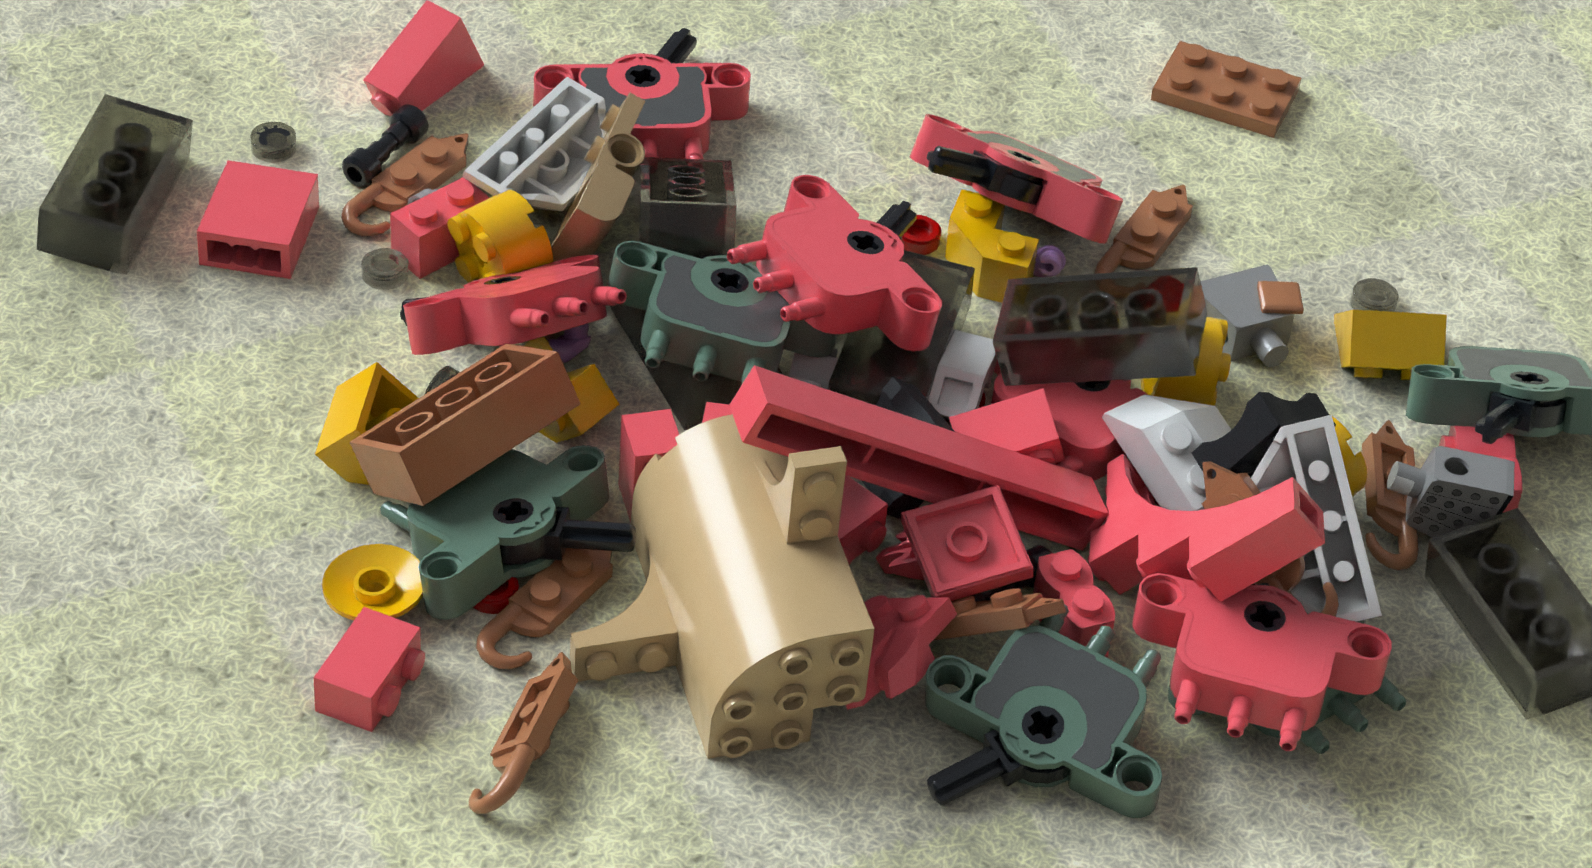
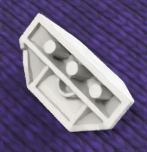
[463,77,606,211]
[1102,394,1231,511]
[1251,415,1382,622]

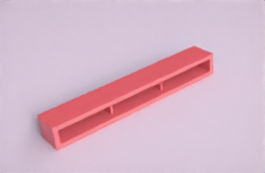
[729,365,1109,551]

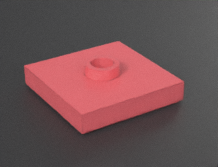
[901,485,1034,601]

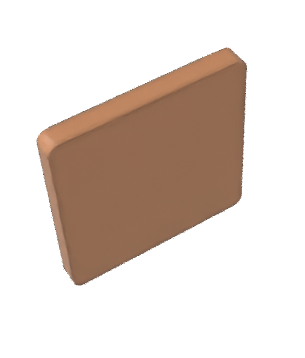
[1257,281,1304,314]

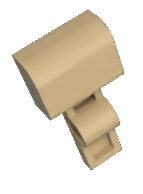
[551,92,645,262]

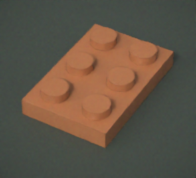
[1151,41,1302,138]

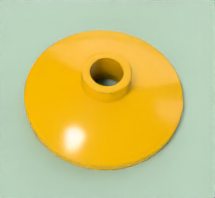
[322,544,423,621]

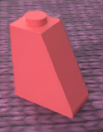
[363,0,484,117]

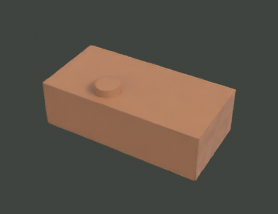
[350,344,581,506]

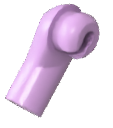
[1034,245,1066,278]
[546,323,591,363]

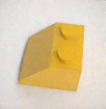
[1334,309,1447,380]
[315,362,419,485]

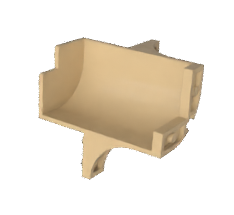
[569,414,875,759]

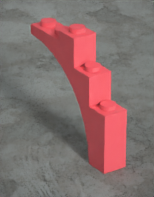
[1088,454,1325,602]

